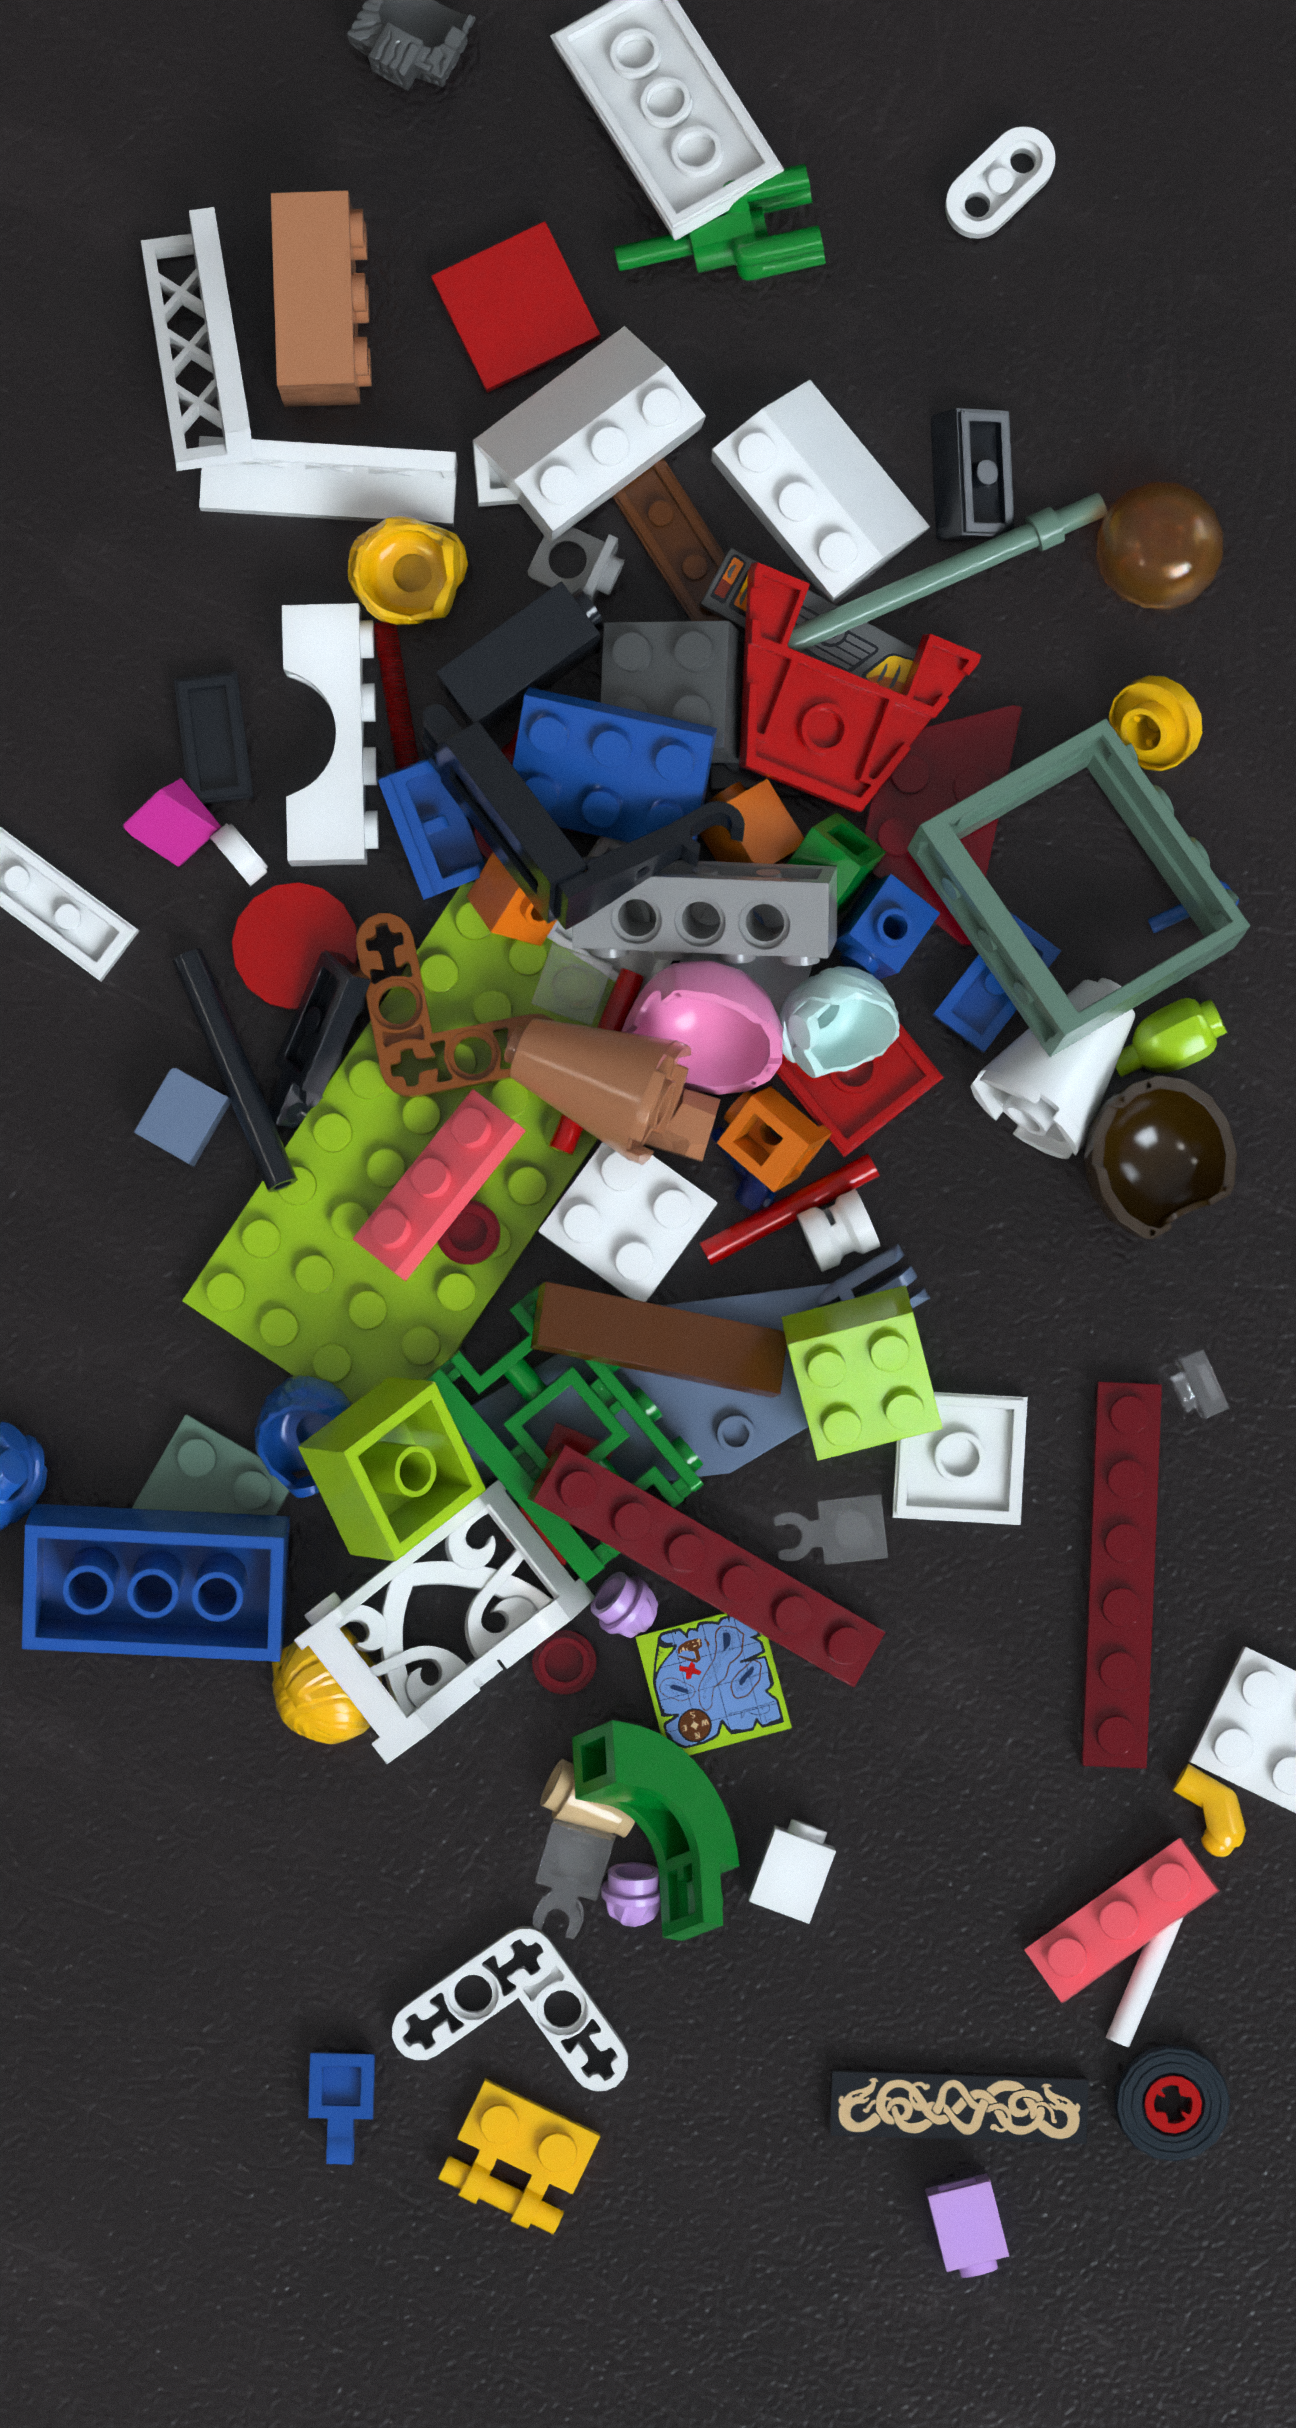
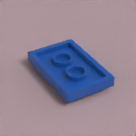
[512,687,717,842]

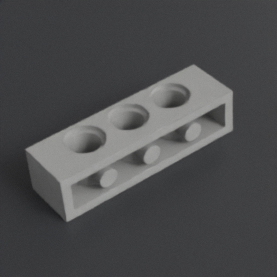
[572,856,837,966]

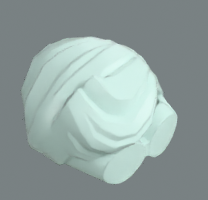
[779,966,900,1078]

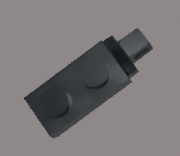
[268,950,371,1129]

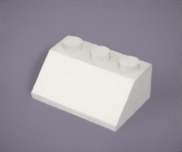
[473,326,706,543]
[711,380,930,604]

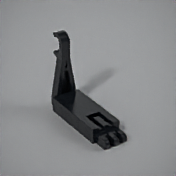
[422,704,745,931]

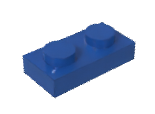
[932,912,1061,1054]

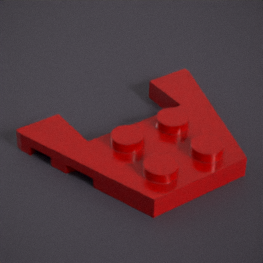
[739,562,981,812]

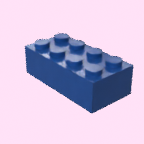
[22,1504,290,1662]

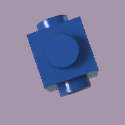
[834,874,940,980]

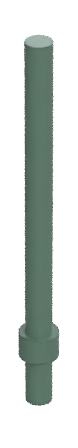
[788,493,1107,652]

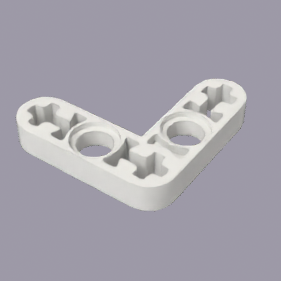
[392,1926,628,2091]

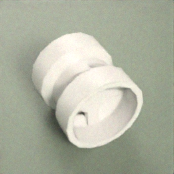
[797,1189,880,1272]

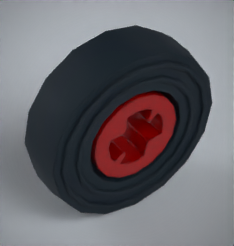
[1114,2044,1230,2162]

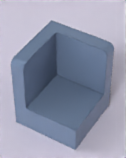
[134,1068,231,1167]

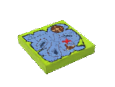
[635,1613,792,1755]

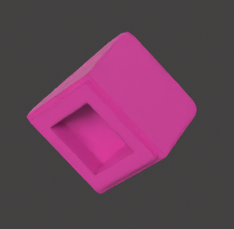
[123,778,222,867]

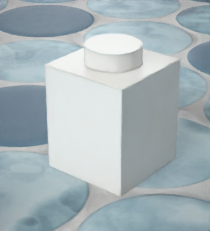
[748,1819,836,1924]

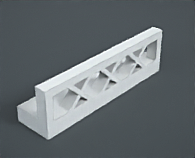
[141,207,253,471]
[199,436,458,527]

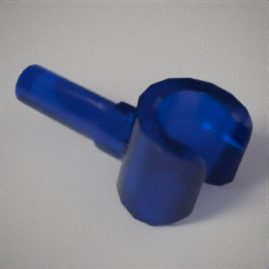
[710,1127,778,1210]

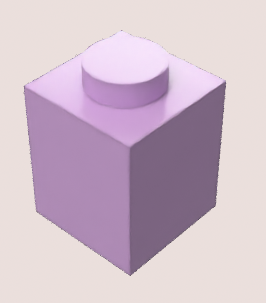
[925,2173,1009,2278]

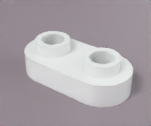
[945,127,1055,239]

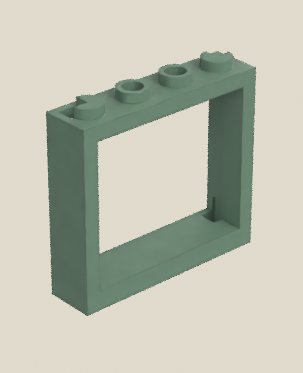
[907,719,1250,1057]

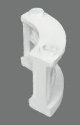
[294,1479,596,1764]

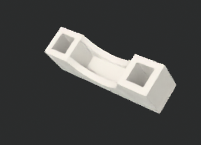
[282,603,379,866]

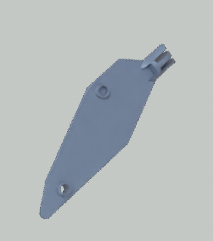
[459,1244,930,1500]

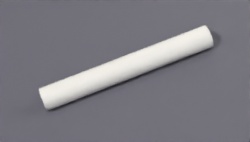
[1106,1917,1184,2047]

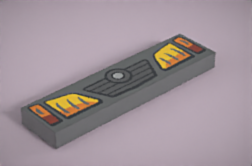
[699,548,917,694]

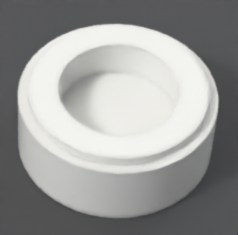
[210,823,268,886]

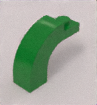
[572,1720,739,1941]

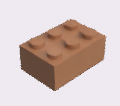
[271,190,372,407]

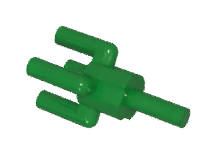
[614,163,826,281]

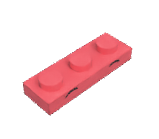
[353,1089,526,1281]
[1024,1838,1220,2003]

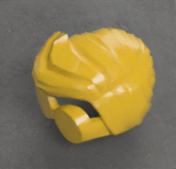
[347,516,468,625]
[272,1626,382,1745]

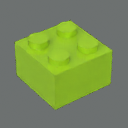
[781,1285,943,1461]
[298,1377,486,1561]

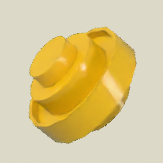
[1109,675,1203,771]

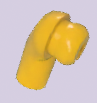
[1172,1763,1246,1857]

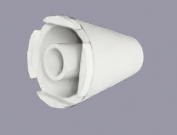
[970,978,1135,1159]

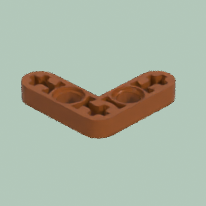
[356,913,554,1097]

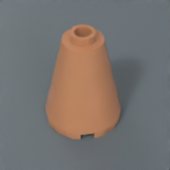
[504,1018,691,1165]

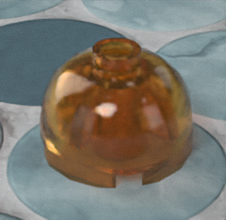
[1096,482,1224,611]

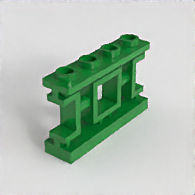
[422,1285,704,1584]

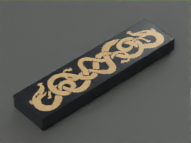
[829,2069,1089,2144]

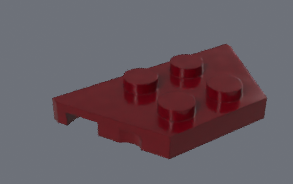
[864,705,1022,948]

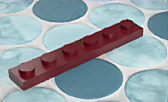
[1081,1382,1162,1769]
[527,1442,886,1688]

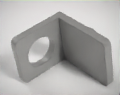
[528,527,624,603]

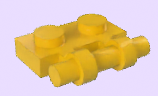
[438,2078,601,2234]

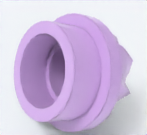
[591,1572,658,1638]
[601,1862,661,1927]

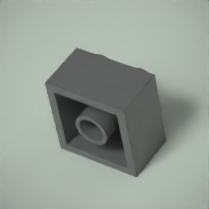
[601,621,745,763]

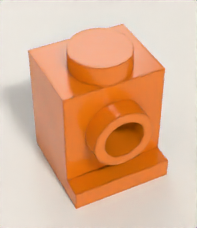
[717,1086,833,1192]

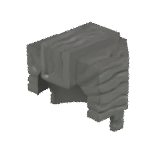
[347,0,476,91]

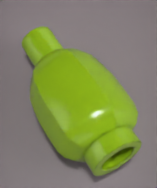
[1116,998,1228,1077]

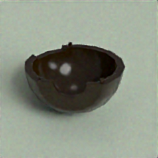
[1084,1076,1237,1240]

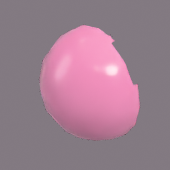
[622,960,783,1095]

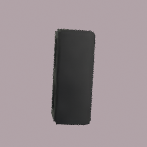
[931,408,1014,541]

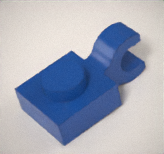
[308,2052,375,2165]

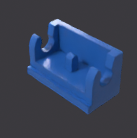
[377,758,485,900]

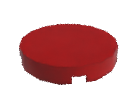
[232,882,358,1011]

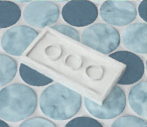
[550,0,784,241]

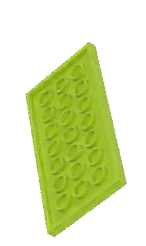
[182,881,638,1404]

